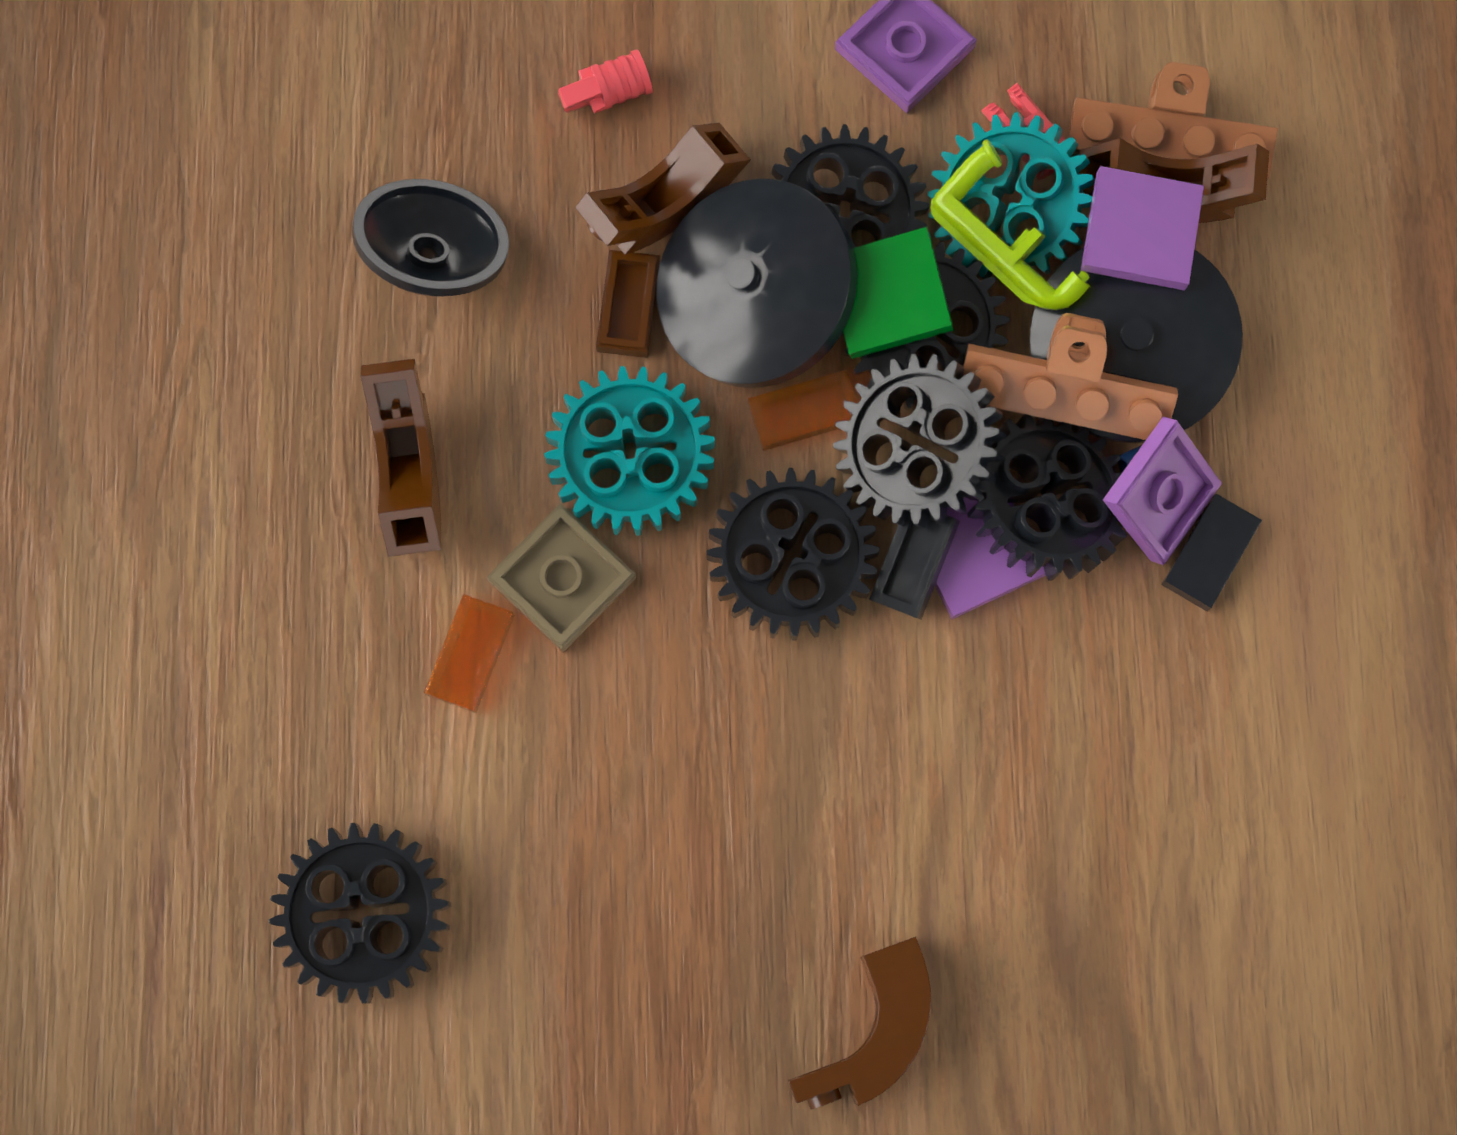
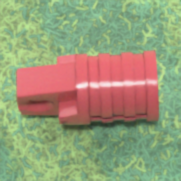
[558,49,653,114]

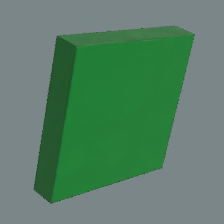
[843,227,954,359]

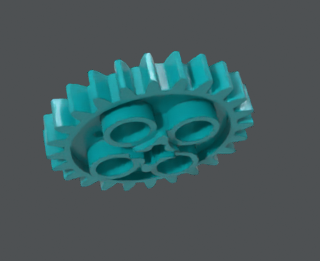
[927,112,1095,279]
[544,366,715,536]

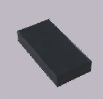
[1161,494,1262,611]
[869,513,960,620]

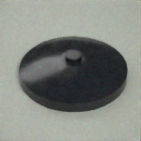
[657,179,858,388]
[1030,248,1243,443]

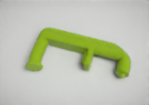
[930,139,1090,310]

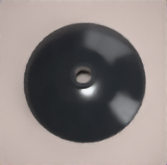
[352,179,509,297]

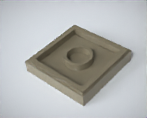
[486,503,637,652]

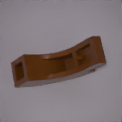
[575,122,751,254]
[1079,138,1269,223]
[360,359,441,557]
[788,937,931,1110]

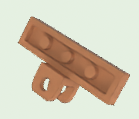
[1067,62,1278,180]
[963,313,1178,440]

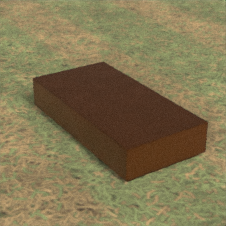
[596,250,661,358]

